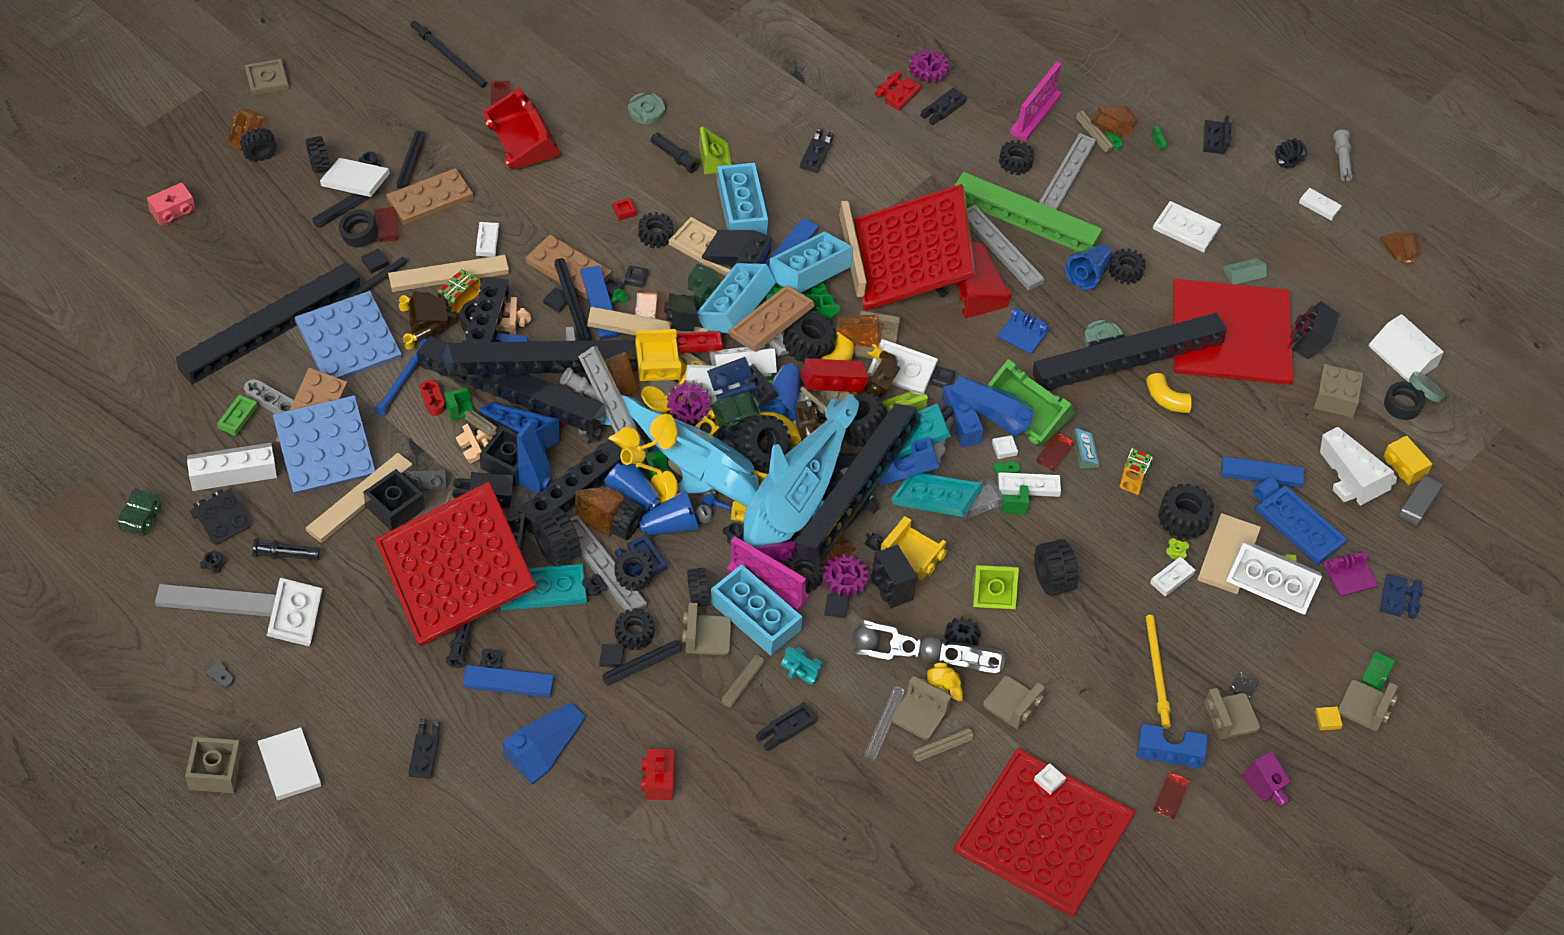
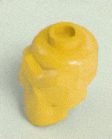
[927,663,963,702]

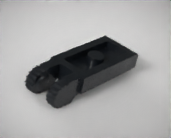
[920,87,967,125]
[800,128,834,173]
[755,702,817,751]
[408,719,440,779]

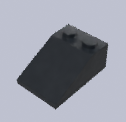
[702,230,772,270]

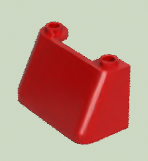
[483,87,561,170]
[955,241,1011,319]

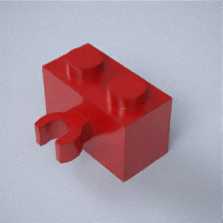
[641,749,674,800]

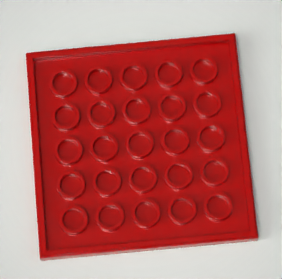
[854,184,976,311]
[1173,278,1293,385]
[375,482,537,647]
[953,748,1135,918]

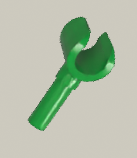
[610,289,629,305]

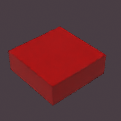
[612,198,637,221]

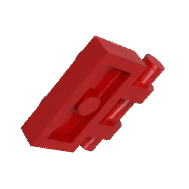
[875,71,921,111]

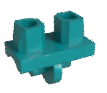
[781,646,823,685]

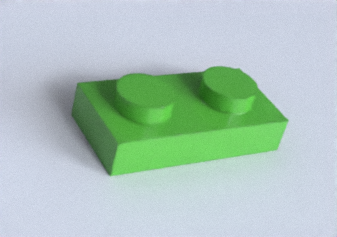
[217,395,258,436]

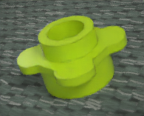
[1166,538,1189,560]

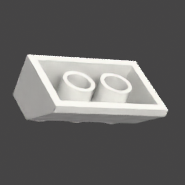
[1369,314,1444,383]
[709,344,777,376]

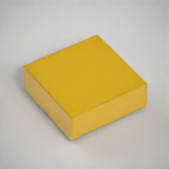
[1315,707,1343,731]

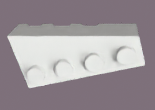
[1320,427,1394,506]

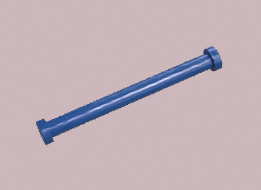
[374,339,427,416]

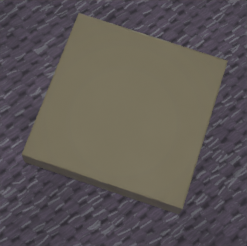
[244,59,289,96]

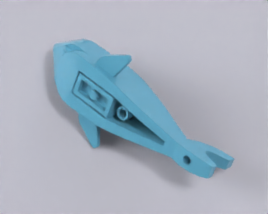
[744,394,859,548]
[601,395,759,507]

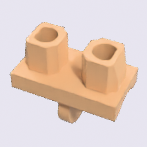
[499,297,531,335]
[456,423,493,464]

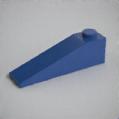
[951,376,1034,437]
[480,402,559,449]
[517,421,552,494]
[502,702,585,784]

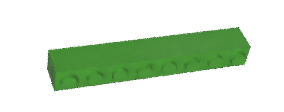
[955,172,1102,252]

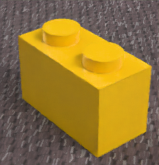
[1383,436,1432,485]

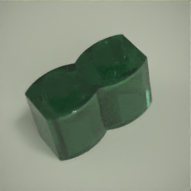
[711,392,760,430]
[118,488,162,537]

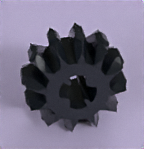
[1274,138,1307,168]
[944,615,981,651]

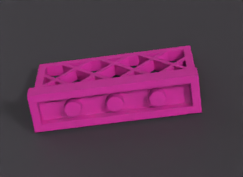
[1010,62,1062,141]
[727,536,809,612]

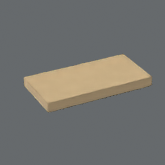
[669,217,731,276]
[1198,513,1261,594]

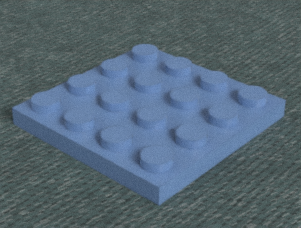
[295,291,401,380]
[273,396,375,495]

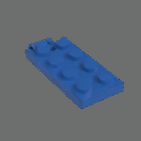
[1253,477,1347,566]

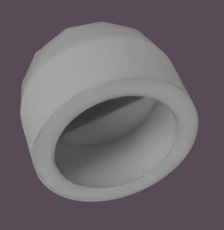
[695,505,712,523]

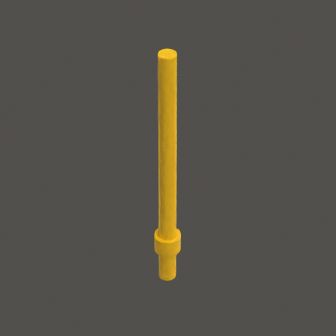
[1146,615,1171,729]

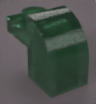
[688,263,719,311]

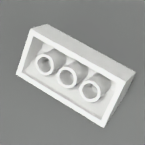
[187,443,277,491]
[1226,539,1322,615]

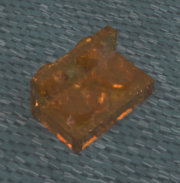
[604,352,638,396]

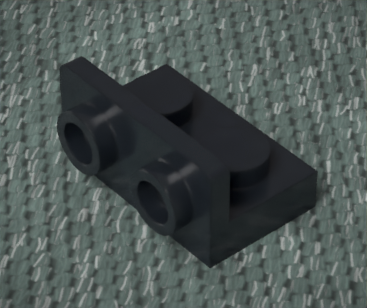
[1203,115,1232,154]

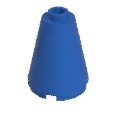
[1064,244,1113,290]
[758,363,801,421]
[602,463,660,512]
[639,490,699,536]

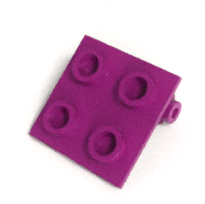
[1322,551,1378,596]

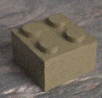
[1314,364,1363,418]
[185,737,242,793]

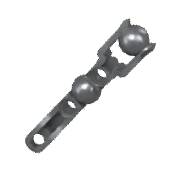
[853,619,1006,673]

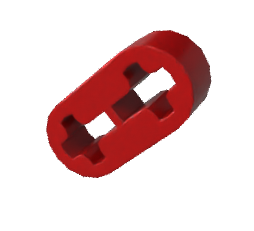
[420,380,445,416]

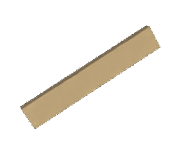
[839,201,866,297]
[388,255,509,292]
[587,307,708,335]
[306,453,413,543]

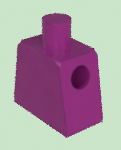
[1242,751,1291,808]

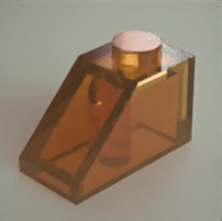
[1091,106,1138,136]
[225,108,264,151]
[1380,232,1421,263]
[635,290,660,319]
[837,314,881,347]

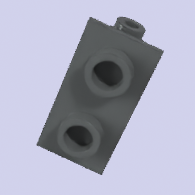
[403,468,446,490]

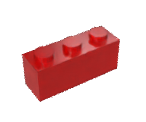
[800,358,869,392]

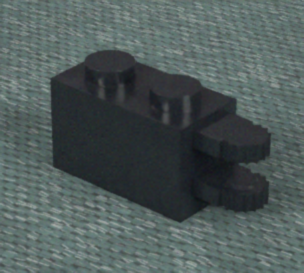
[664,293,697,332]
[452,472,513,508]

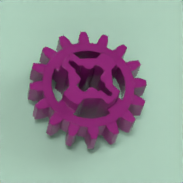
[909,49,949,83]
[667,380,711,424]
[822,554,869,598]

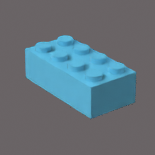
[716,163,768,235]
[769,231,853,293]
[697,263,776,333]
[710,564,802,656]

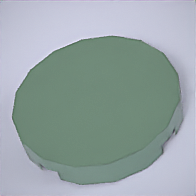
[628,93,665,124]
[1084,320,1123,347]
[1409,371,1445,403]

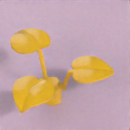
[641,353,730,419]
[608,414,678,504]

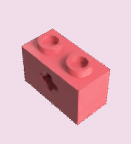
[147,183,195,226]

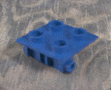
[997,308,1050,354]

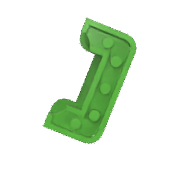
[988,359,1076,446]

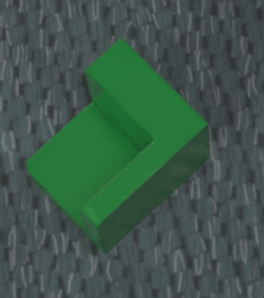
[444,388,474,421]
[644,450,669,481]
[1001,485,1029,514]
[1361,651,1395,691]

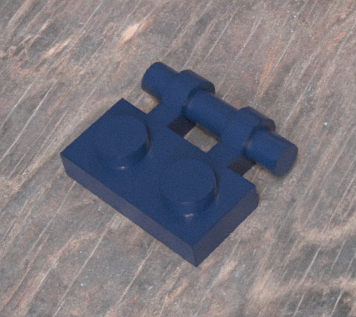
[707,357,756,403]
[614,535,667,577]
[1379,573,1423,619]

